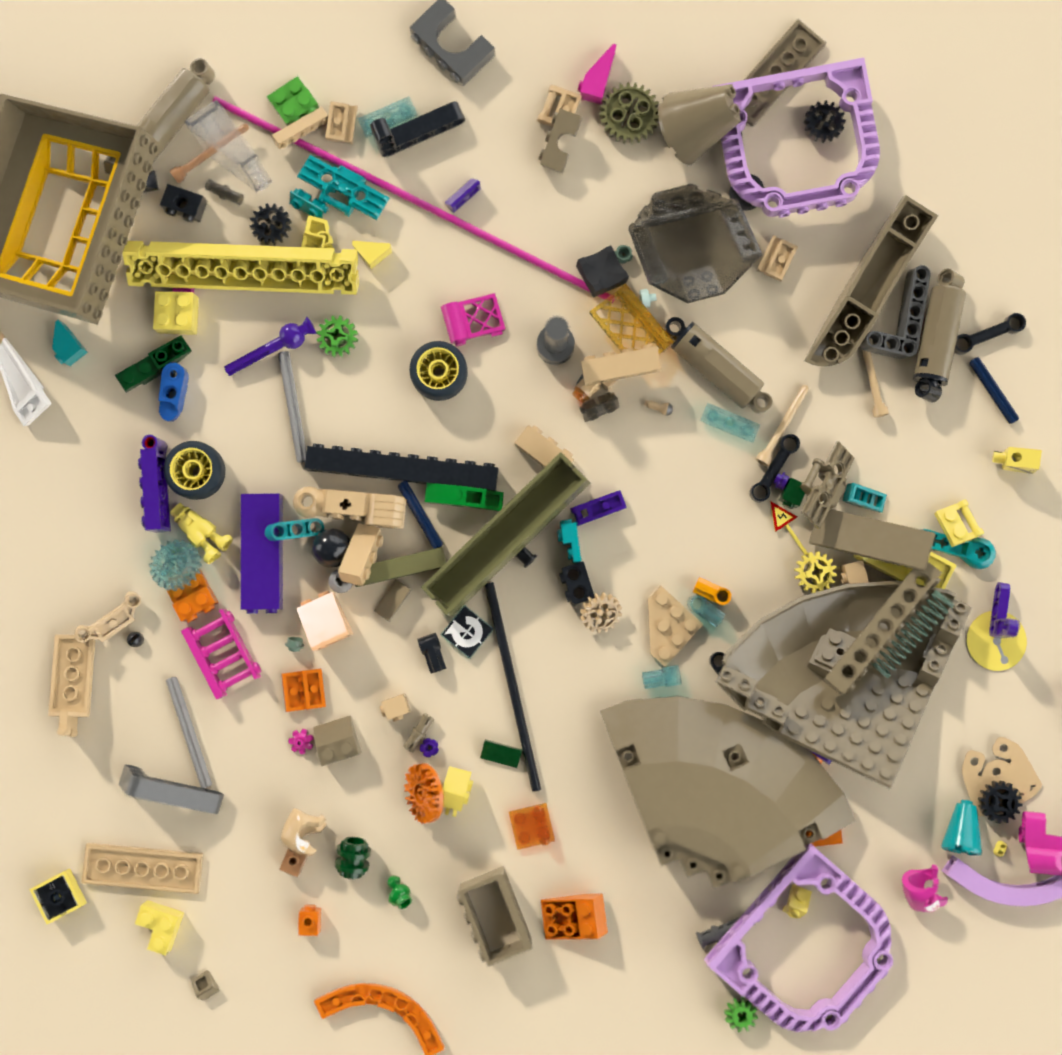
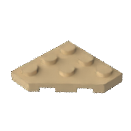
[647,585,704,667]

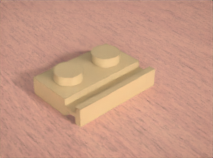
[325,101,358,144]
[757,235,798,282]

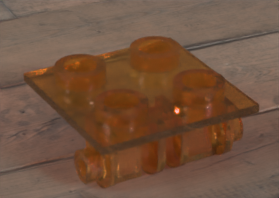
[509,803,555,850]

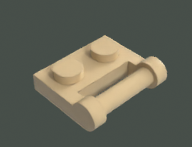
[537,85,582,127]

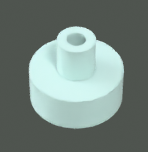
[639,289,657,309]

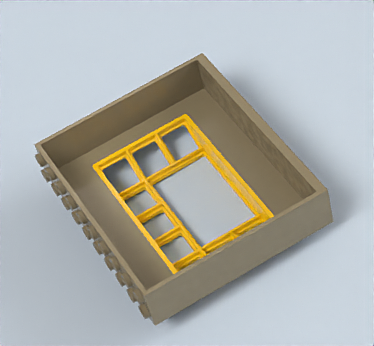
[0,94,160,325]

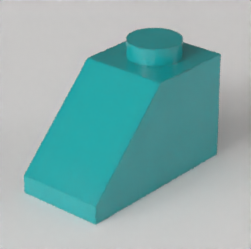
[52,319,88,366]

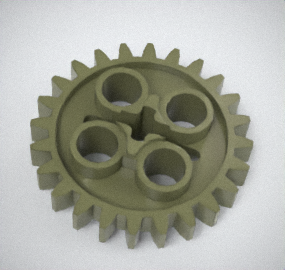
[599,82,659,144]

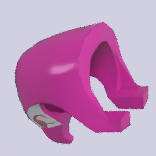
[902,864,948,912]

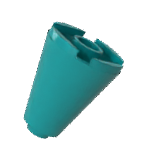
[941,800,982,856]

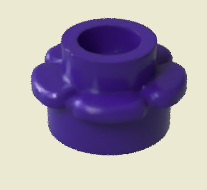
[773,472,789,490]
[420,738,439,757]

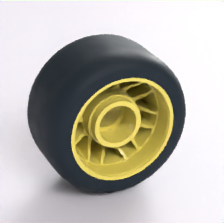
[409,341,468,401]
[163,441,226,500]

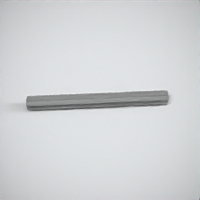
[278,351,307,463]
[166,677,212,788]

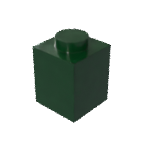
[779,478,805,509]

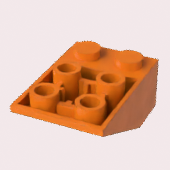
[541,893,608,939]

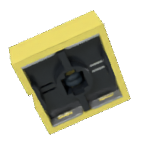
[29,868,87,924]

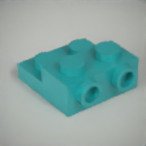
[557,519,581,563]

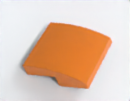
[281,668,326,712]

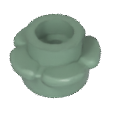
[615,245,633,264]
[285,637,304,652]

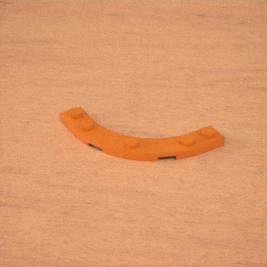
[314,983,445,1055]

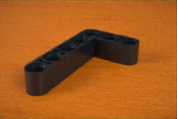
[370,101,466,158]

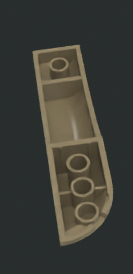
[804,195,938,367]

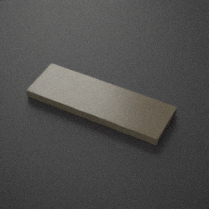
[744,19,826,127]
[809,509,935,571]

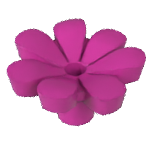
[288,729,314,754]

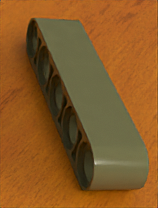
[355,547,446,587]

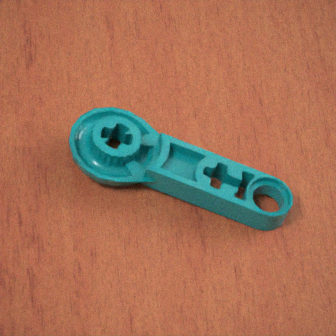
[922,529,996,569]

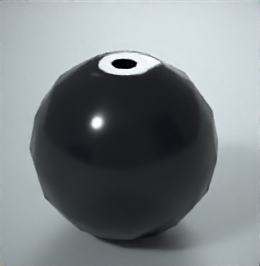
[312,528,351,568]

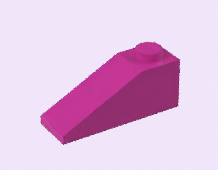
[577,44,617,105]

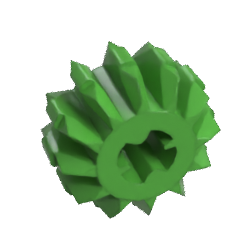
[724,997,758,1032]

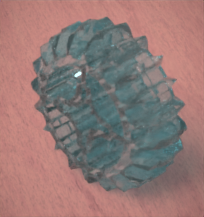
[149,539,202,591]

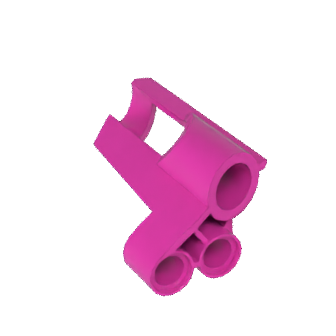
[1018,811,1062,875]

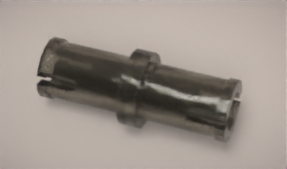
[205,179,244,206]

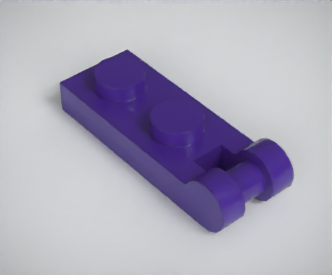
[570,490,627,526]

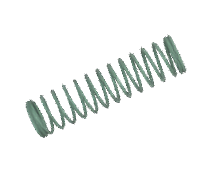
[870,590,955,678]

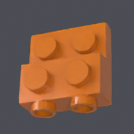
[165,569,218,623]

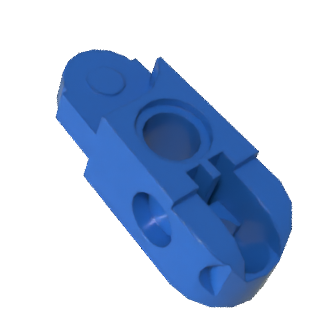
[158,363,189,422]

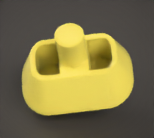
[993,841,1007,857]

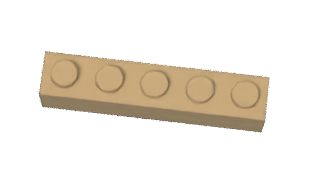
[272,106,328,150]

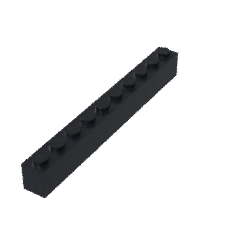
[304,443,499,491]

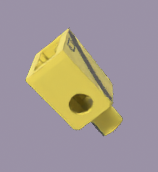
[992,447,1042,474]

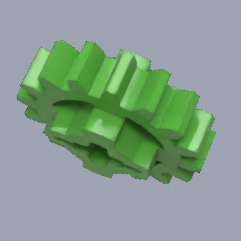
[316,316,358,357]

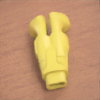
[170,503,233,564]

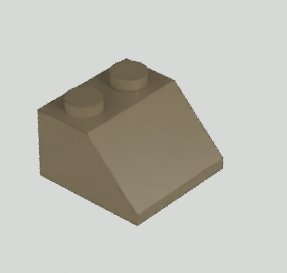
[313,715,362,766]

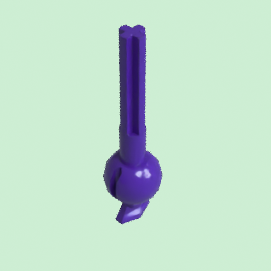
[224,317,317,376]

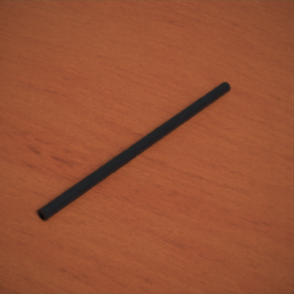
[485,582,541,792]

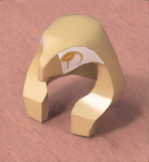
[280,808,327,856]

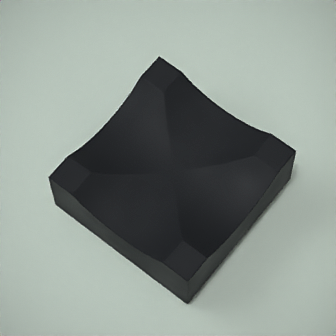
[576,245,629,298]

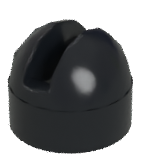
[127,632,144,647]

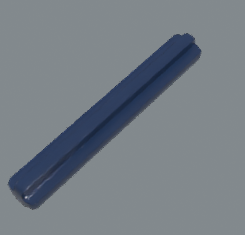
[969,357,1019,424]
[398,481,443,549]

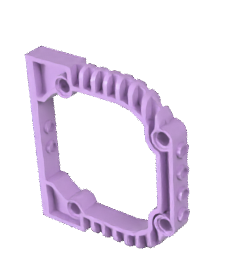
[712,57,880,218]
[704,843,893,1032]

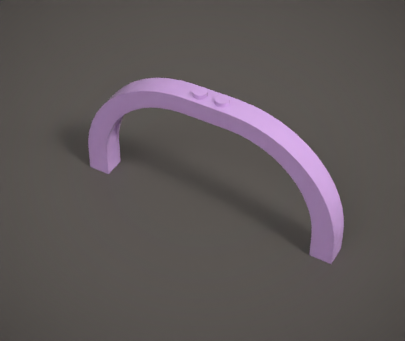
[941,855,1062,906]

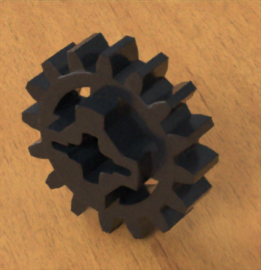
[978,780,1023,824]

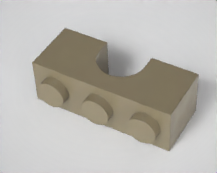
[539,109,582,173]

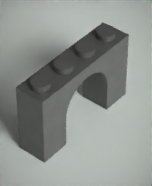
[410,0,495,86]

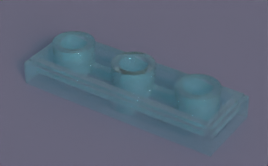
[358,97,417,137]
[700,403,760,443]

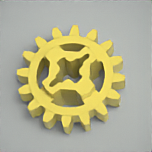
[794,551,837,593]

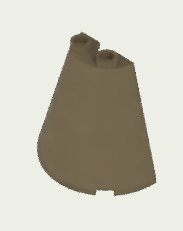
[658,84,741,166]

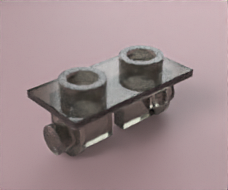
[579,392,620,422]

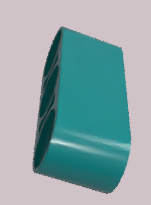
[265,518,324,541]

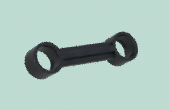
[954,313,1026,355]
[749,434,800,502]

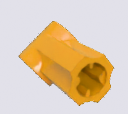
[692,577,732,606]

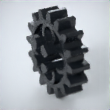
[803,100,846,143]
[250,203,292,245]

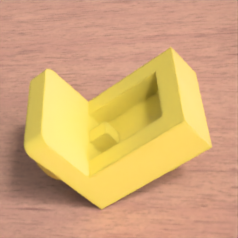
[782,884,812,918]

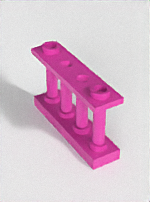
[181,609,262,700]

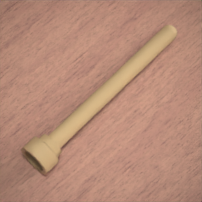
[862,350,889,418]
[755,385,809,467]

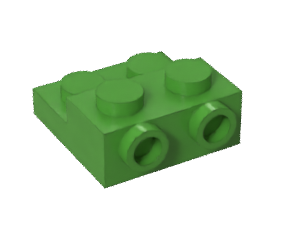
[267,76,319,126]

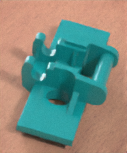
[297,155,390,220]

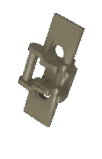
[800,441,855,529]

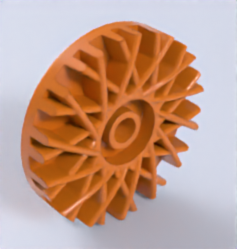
[404,763,444,824]

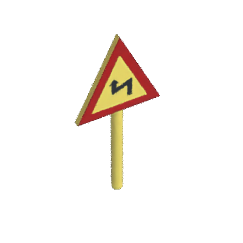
[770,501,808,555]

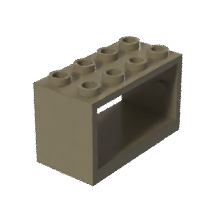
[457,866,532,967]

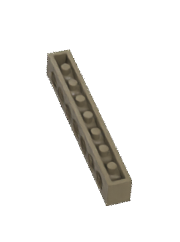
[823,562,942,695]

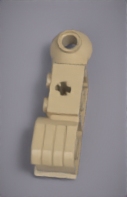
[293,486,407,529]

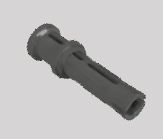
[696,917,756,949]

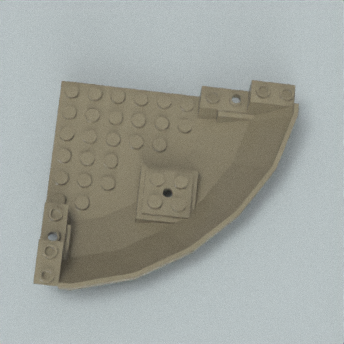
[716,581,972,789]

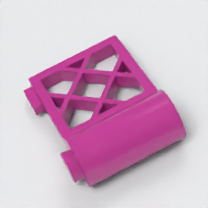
[440,293,505,347]

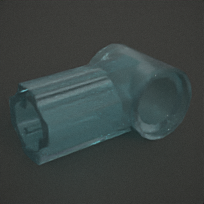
[687,595,726,627]
[642,665,682,689]

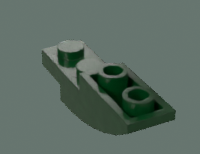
[115,335,192,393]

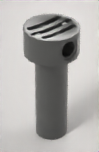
[537,316,575,365]

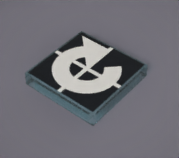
[440,605,494,659]

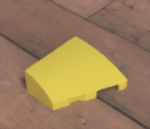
[301,215,334,249]

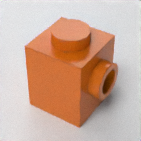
[298,904,321,936]

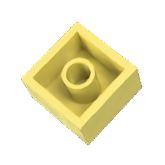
[153,291,199,335]

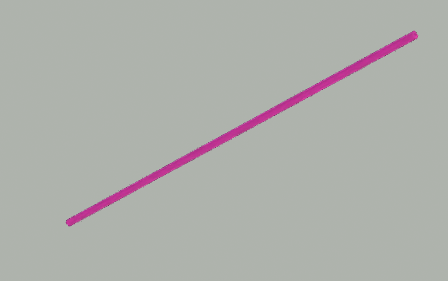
[212,96,616,304]

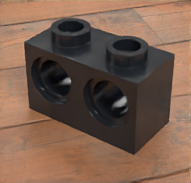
[559,561,595,605]

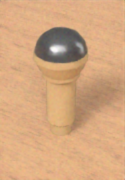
[644,400,673,416]

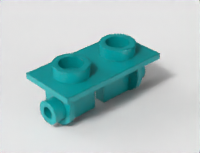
[289,188,329,219]

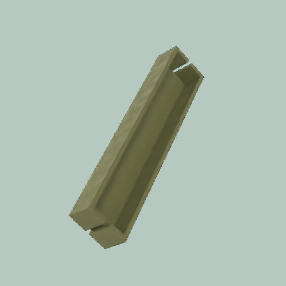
[421,452,591,616]

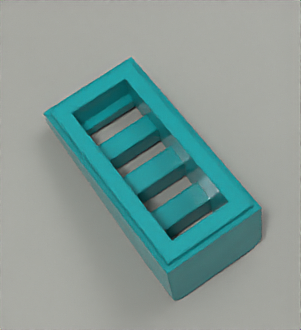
[843,483,887,513]

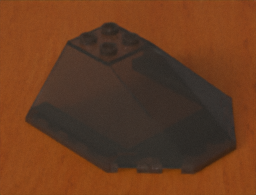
[628,184,762,303]

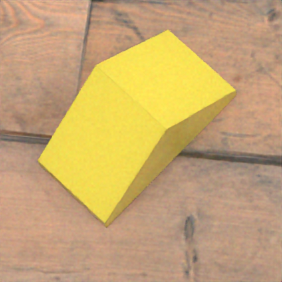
[352,241,392,269]

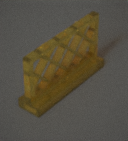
[589,283,674,354]

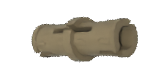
[403,713,434,752]

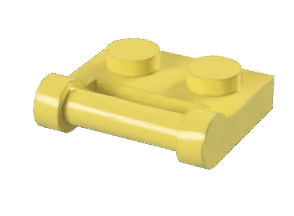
[934,499,984,547]

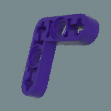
[989,582,1019,638]

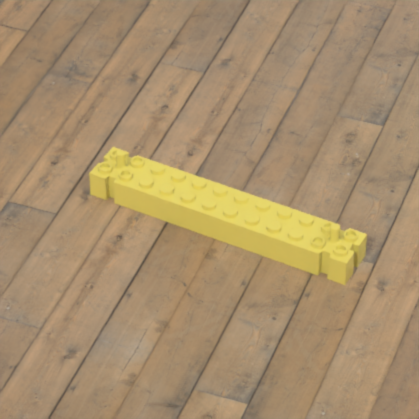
[122,241,359,295]

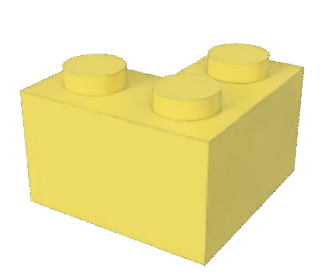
[135,900,184,956]

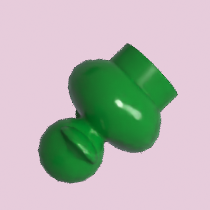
[387,876,412,909]

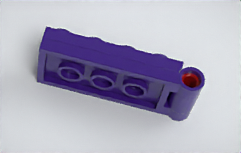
[138,435,171,533]

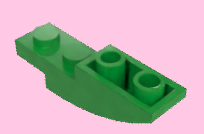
[424,483,504,511]

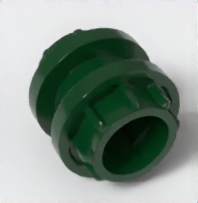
[335,837,371,879]

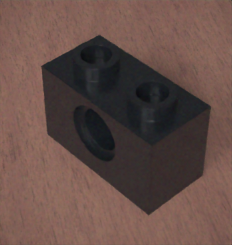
[160,184,208,223]

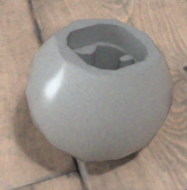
[328,569,353,593]

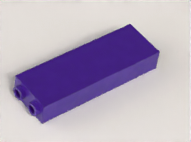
[241,493,283,614]

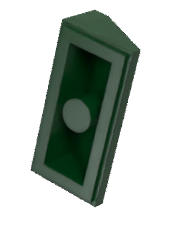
[480,739,522,768]

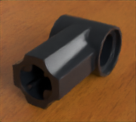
[417,632,446,674]

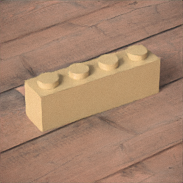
[581,344,662,386]

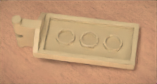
[48,635,96,737]

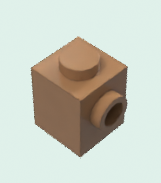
[279,848,308,877]

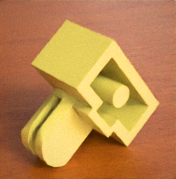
[442,766,473,817]

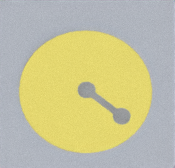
[967,611,1027,671]

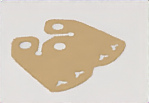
[962,737,1042,817]

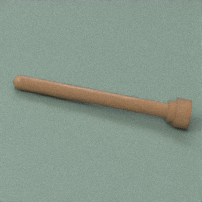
[170,124,249,183]

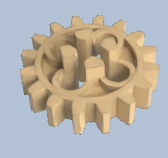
[580,592,622,634]

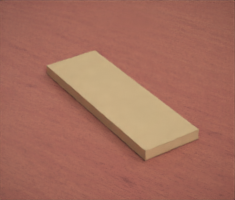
[82,843,203,894]

